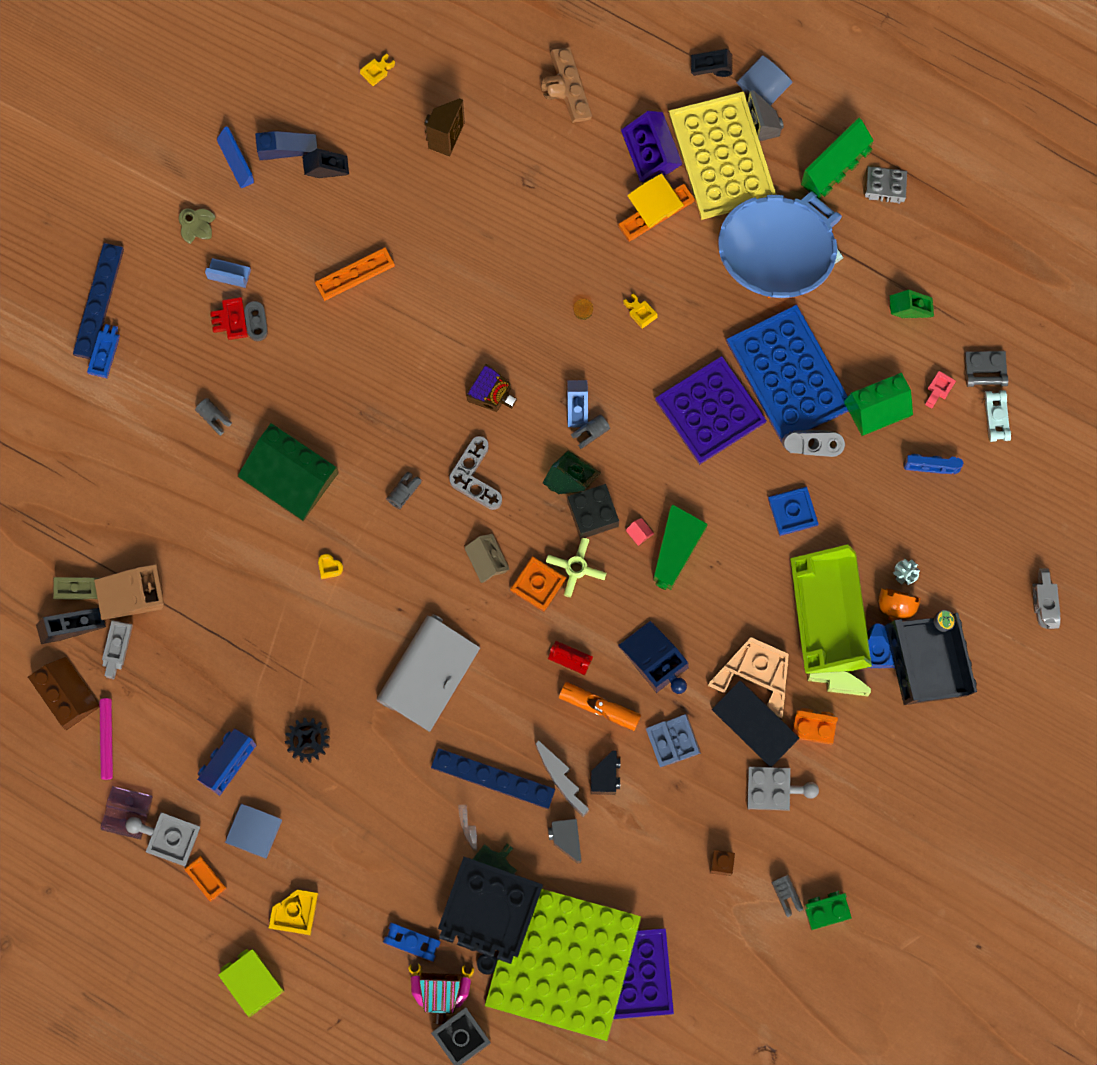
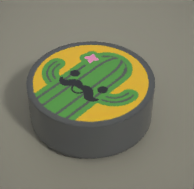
[934,610,955,632]

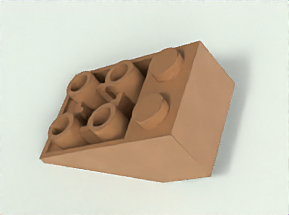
[94,565,164,620]

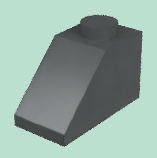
[548,819,581,863]

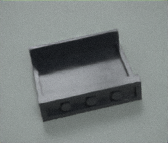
[885,612,977,705]

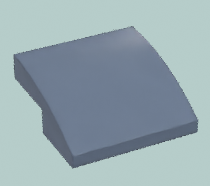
[736,56,793,106]
[646,714,701,767]
[225,804,282,859]

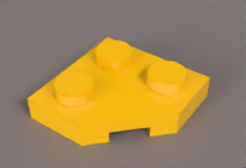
[269,890,318,936]

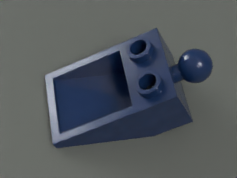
[618,621,689,694]

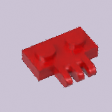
[210,297,248,340]

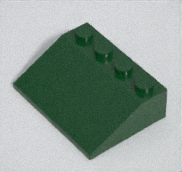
[238,423,338,521]

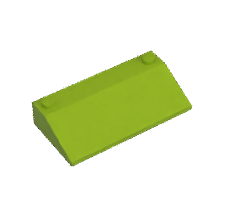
[791,544,872,674]

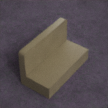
[465,534,510,583]

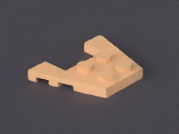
[708,637,789,719]

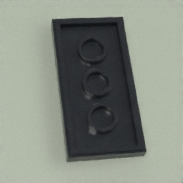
[712,680,800,768]

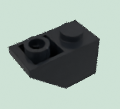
[591,751,621,795]

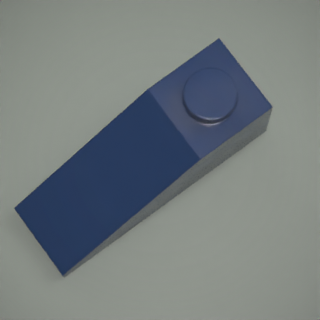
[255,131,317,161]

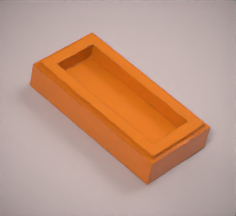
[184,856,227,902]

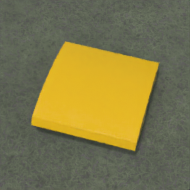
[627,174,684,228]

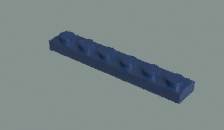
[73,243,124,359]
[431,748,556,810]

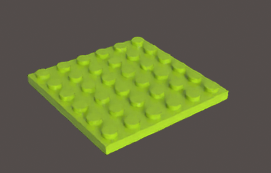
[485,889,641,1041]

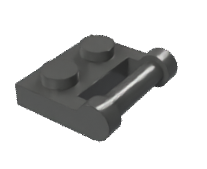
[965,351,1008,387]

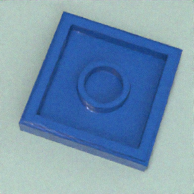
[768,486,819,536]

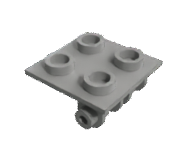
[865,166,907,204]

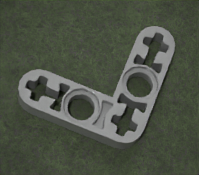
[449,436,502,510]

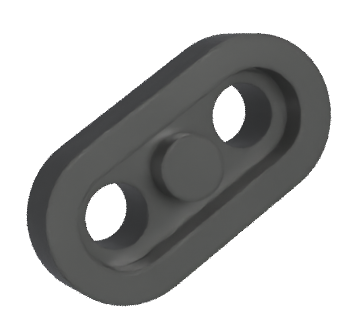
[244,301,268,341]

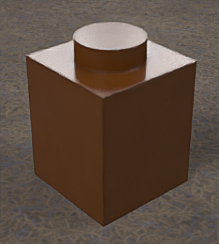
[710,850,735,876]

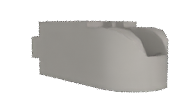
[782,430,845,457]
[1032,568,1060,629]

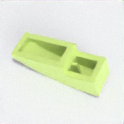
[807,671,871,696]

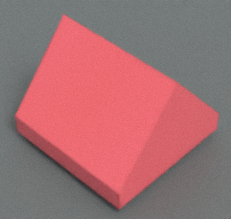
[626,518,654,546]

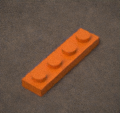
[618,184,695,242]
[315,247,395,301]

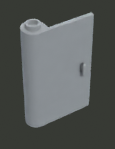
[376,614,480,732]

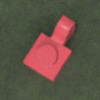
[925,371,956,409]

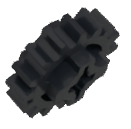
[285,718,330,763]

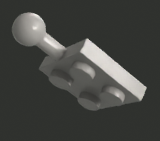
[748,767,819,811]
[125,813,201,867]

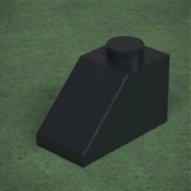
[302,148,349,178]

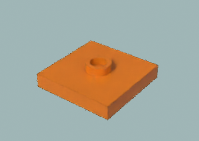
[510,556,567,612]

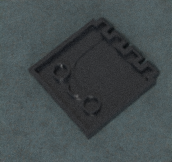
[438,857,543,964]

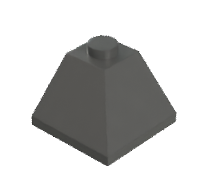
[747,90,784,141]

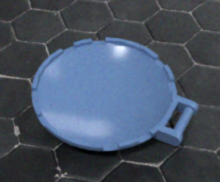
[718,191,842,298]

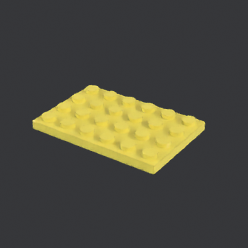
[668,92,776,220]

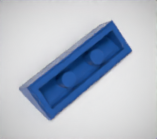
[217,126,254,188]

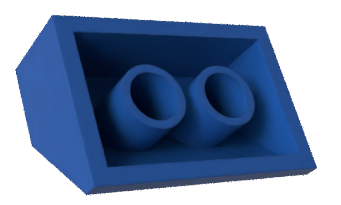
[197,728,257,796]

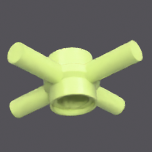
[546,538,607,597]

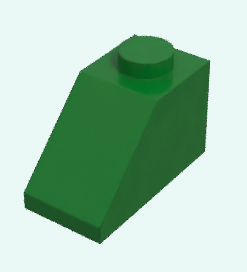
[890,290,934,318]

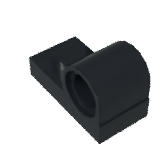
[691,49,733,77]

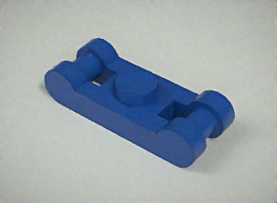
[383,922,441,962]

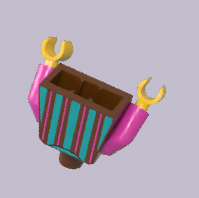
[408,963,474,1024]

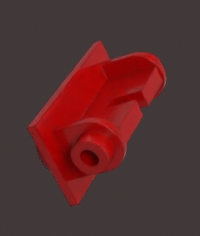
[548,641,593,675]

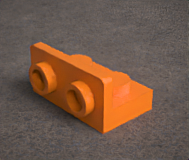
[793,708,838,745]

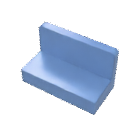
[205,258,251,288]

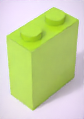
[218,949,284,1017]

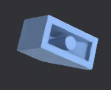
[567,380,588,427]

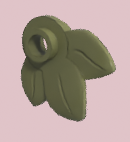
[178,209,216,244]

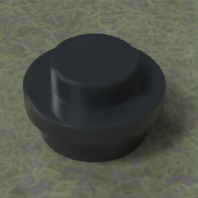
[477,954,497,975]

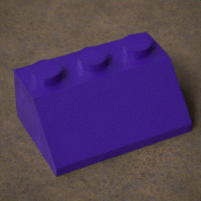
[621,111,682,182]

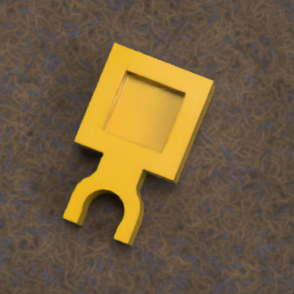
[360,54,395,86]
[623,293,658,329]

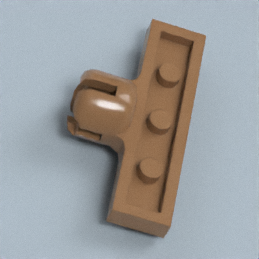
[541,47,592,123]

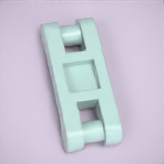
[985,390,1011,442]

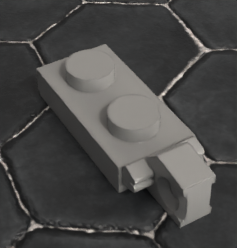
[102,620,133,679]

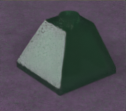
[543,450,601,494]

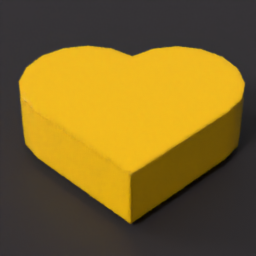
[318,554,343,579]

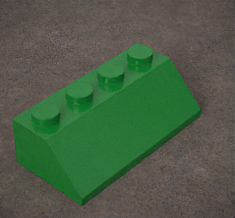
[801,118,874,199]

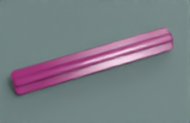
[100,698,113,780]

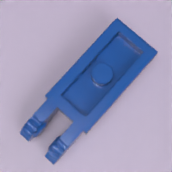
[904,454,964,474]

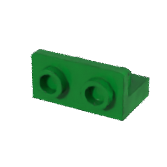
[804,891,852,931]

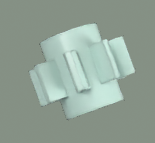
[893,559,920,585]

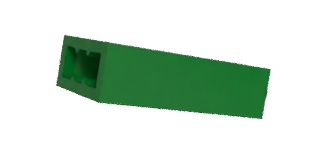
[653,504,708,590]

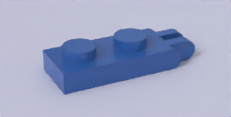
[87,324,120,379]

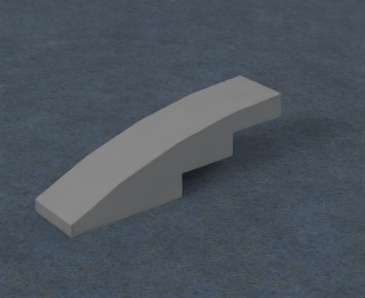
[536,741,589,817]

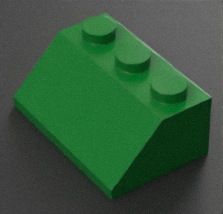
[844,373,913,436]

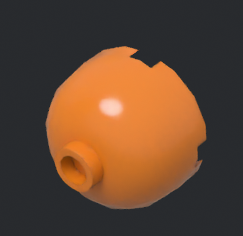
[879,588,921,621]

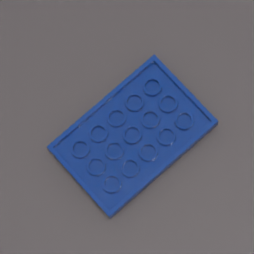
[726,305,848,443]

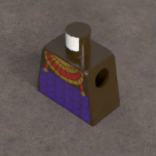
[466,364,517,412]

